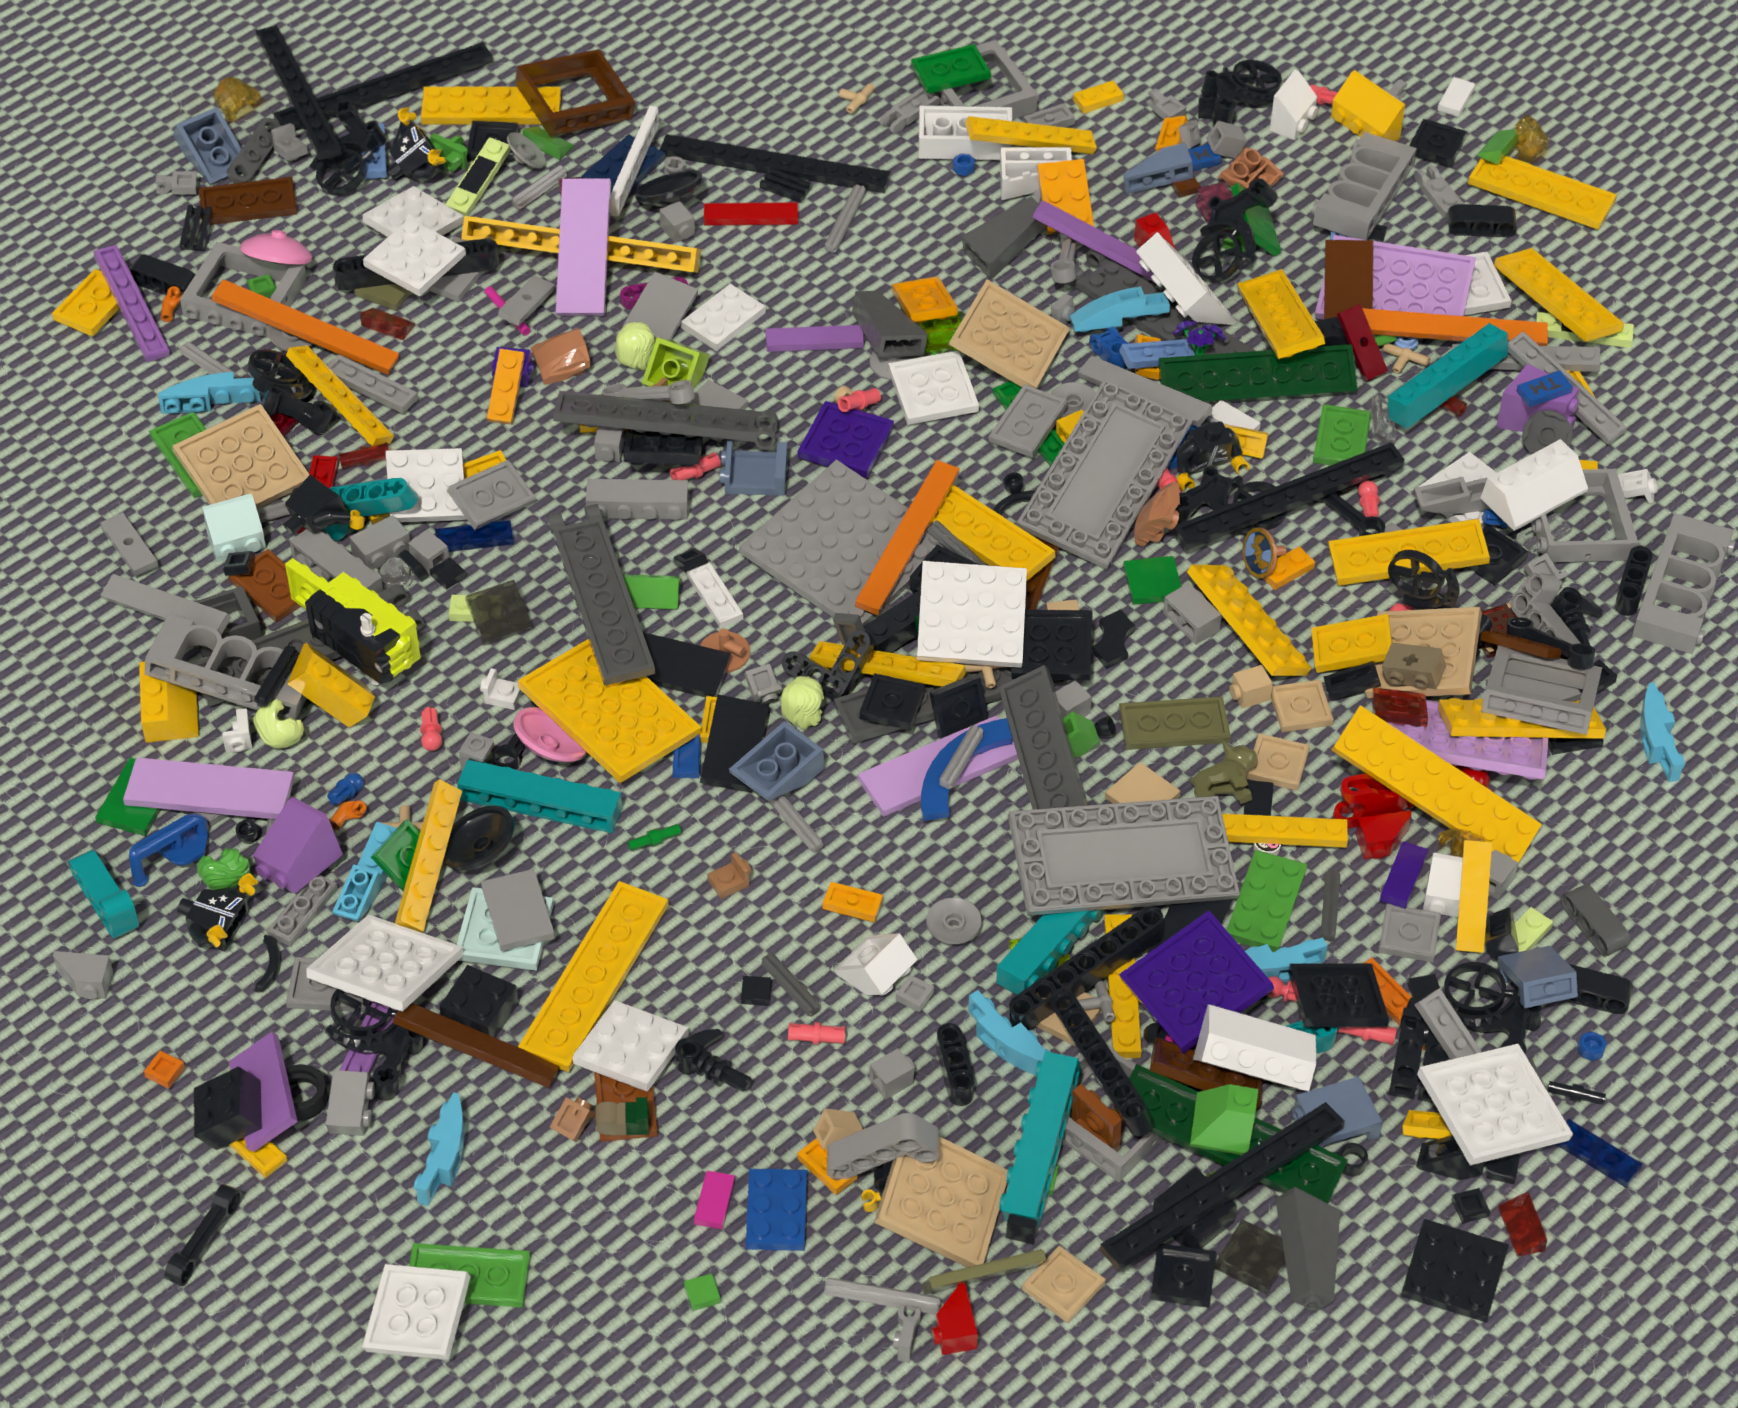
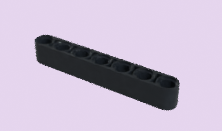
[333,238,499,290]
[1009,906,1164,1030]
[1051,991,1154,1136]

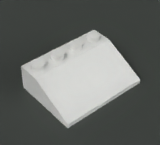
[1136,232,1237,325]

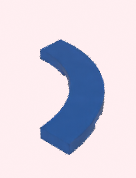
[921,718,1012,821]

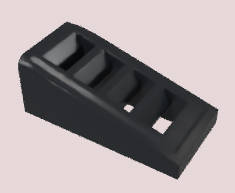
[1485,907,1519,960]

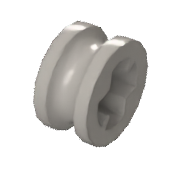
[664,156,685,175]

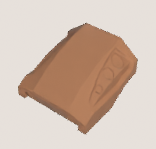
[1217,147,1284,188]
[531,327,590,385]
[1134,482,1180,547]

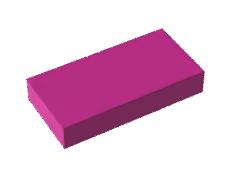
[694,1170,735,1230]

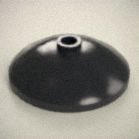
[634,170,703,207]
[443,805,515,871]

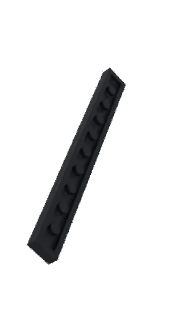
[255,25,342,160]
[273,42,493,129]
[660,134,891,194]
[1173,442,1405,550]
[1100,1102,1345,1271]

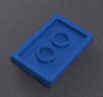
[746,1168,807,1251]

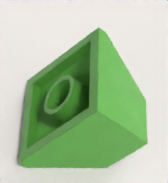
[1190,1084,1258,1155]

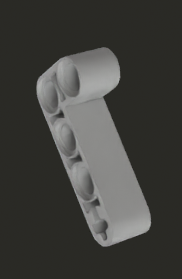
[1511,572,1580,660]
[827,1113,939,1180]

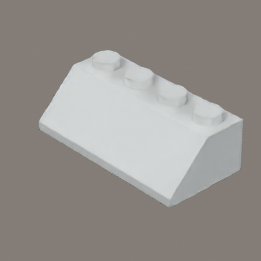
[919,106,1012,160]
[1481,439,1588,531]
[1193,1005,1316,1091]

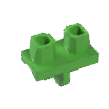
[430,133,469,172]

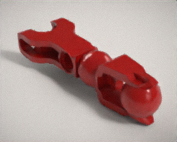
[1332,765,1493,829]

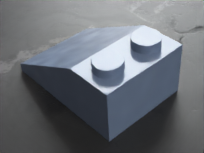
[173,107,242,185]
[729,721,824,801]

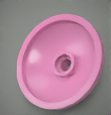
[240,230,312,264]
[513,707,587,762]

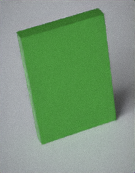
[1313,404,1372,465]

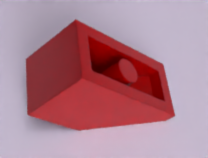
[1134,212,1176,250]
[1355,810,1412,860]
[931,1283,978,1355]

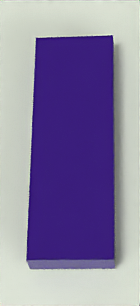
[1379,841,1429,909]

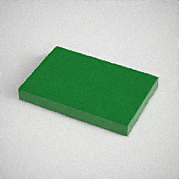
[911,44,991,94]
[1231,183,1282,257]
[95,757,161,836]

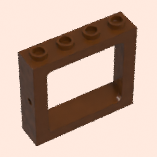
[515,49,635,137]

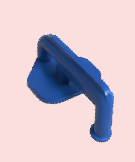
[129,814,209,887]

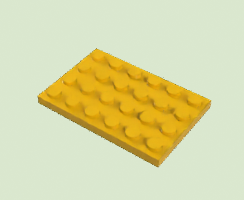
[517,639,701,783]

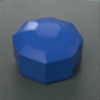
[953,153,975,176]
[1577,1031,1607,1061]

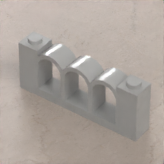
[1311,132,1417,240]
[1632,513,1736,654]
[145,613,307,720]

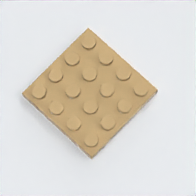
[949,280,1070,388]
[173,404,309,509]
[1365,607,1482,699]
[874,1136,1008,1267]

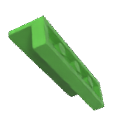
[575,574,680,609]

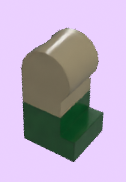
[595,1097,649,1135]

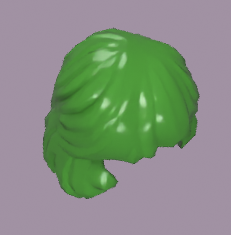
[197,848,251,890]

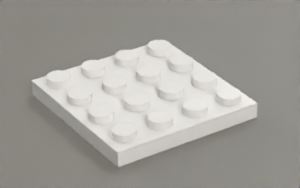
[917,561,1027,668]
[307,914,463,1011]
[1417,1044,1573,1165]

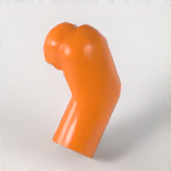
[160,286,183,322]
[329,800,367,830]

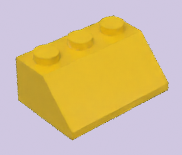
[1331,70,1405,142]
[287,642,375,728]
[139,661,199,743]

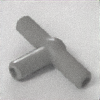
[1078,981,1115,1022]

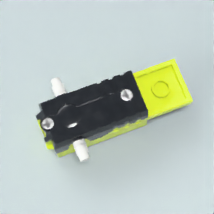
[285,558,421,685]

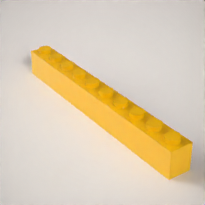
[461,216,702,273]

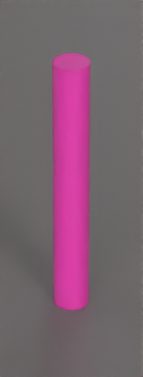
[484,286,531,336]

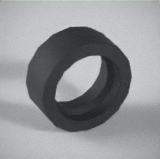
[286,1064,328,1121]

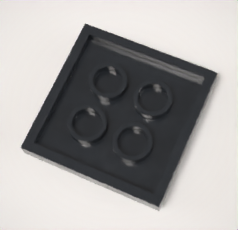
[624,429,703,467]
[1011,609,1093,680]
[1288,963,1389,1028]
[1401,1219,1509,1323]

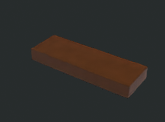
[1481,630,1562,659]

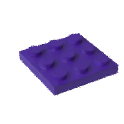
[797,401,894,478]

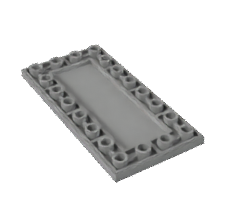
[1016,379,1193,570]
[1008,796,1240,916]

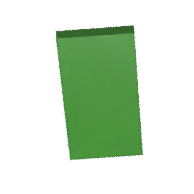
[149,412,206,498]
[409,1243,530,1308]

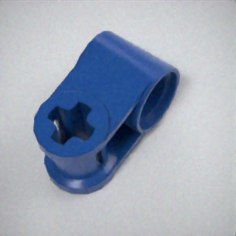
[1089,327,1128,369]

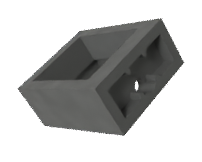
[193,586,262,658]

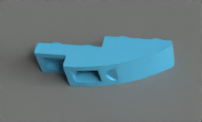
[1070,286,1170,332]
[158,372,261,414]
[1640,682,1685,782]
[332,822,397,922]
[1245,937,1327,983]
[968,990,1051,1075]
[414,1092,465,1206]

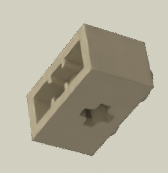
[1382,642,1446,689]

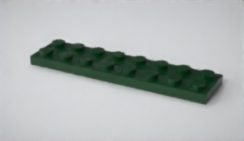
[1158,344,1358,404]
[1114,1064,1348,1204]

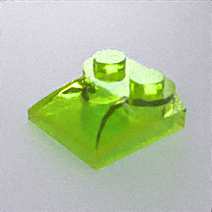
[916,311,965,353]

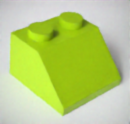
[642,337,710,390]

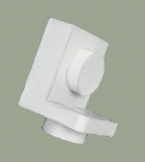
[1618,469,1658,503]
[480,668,522,710]
[222,708,253,753]

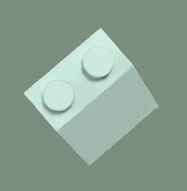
[202,493,266,562]

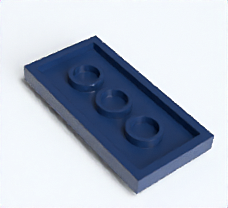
[578,134,666,194]

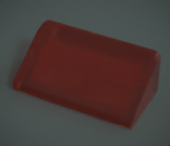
[360,308,415,340]
[1498,1192,1547,1257]

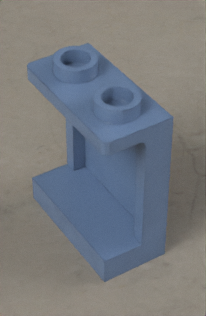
[720,441,787,496]
[1498,946,1578,1008]
[1292,1076,1382,1148]

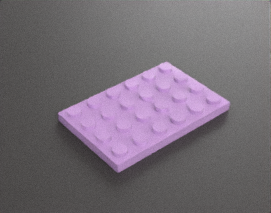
[1315,235,1476,341]
[1388,696,1548,780]

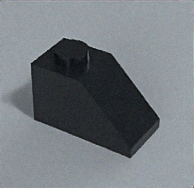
[1416,1135,1485,1180]

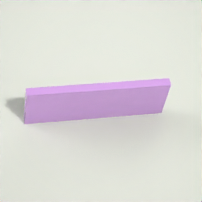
[556,179,611,316]
[858,715,1018,817]
[123,757,295,819]

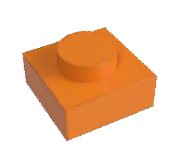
[144,1050,185,1089]

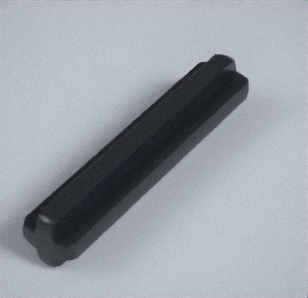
[254,646,299,708]

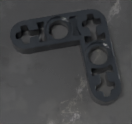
[782,630,875,700]

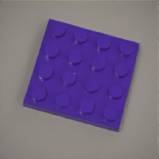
[1119,911,1274,1053]

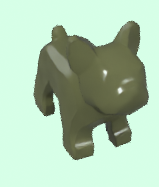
[1190,740,1258,804]

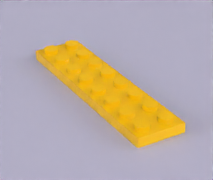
[1331,705,1542,863]
[518,881,669,1072]

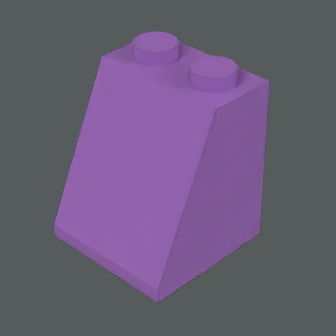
[1496,364,1580,432]
[253,797,343,894]

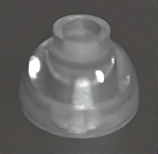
[378,557,414,590]

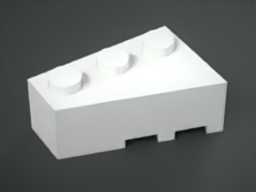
[1000,147,1072,200]

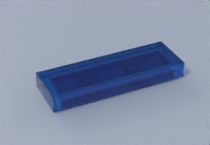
[435,520,514,552]
[1555,1118,1643,1188]

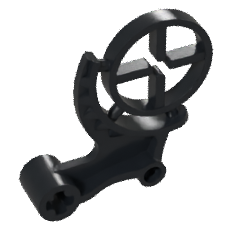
[1201,60,1282,125]
[310,98,386,196]
[1192,178,1278,283]
[247,349,334,434]
[1175,467,1287,536]
[1388,550,1492,647]
[1444,962,1542,1056]
[325,988,423,1101]

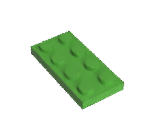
[1227,850,1308,952]

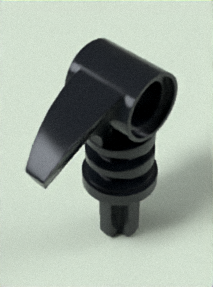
[1551,587,1603,646]
[675,1029,752,1092]

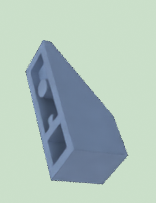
[1123,143,1194,194]

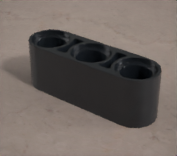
[1448,204,1517,237]
[129,254,195,295]
[1615,546,1653,616]
[1562,964,1633,1014]
[936,1023,974,1106]

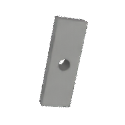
[498,275,555,326]
[100,513,158,577]
[267,875,338,947]

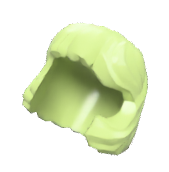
[615,322,655,371]
[781,676,824,730]
[254,699,304,749]

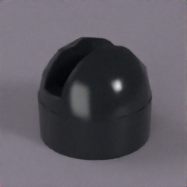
[1003,472,1024,494]
[1094,716,1116,738]
[235,819,258,843]
[1143,1023,1166,1045]

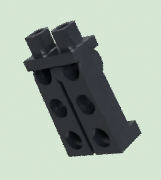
[1388,998,1449,1103]

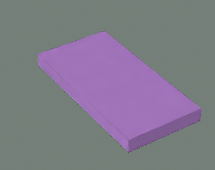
[229,1032,297,1152]

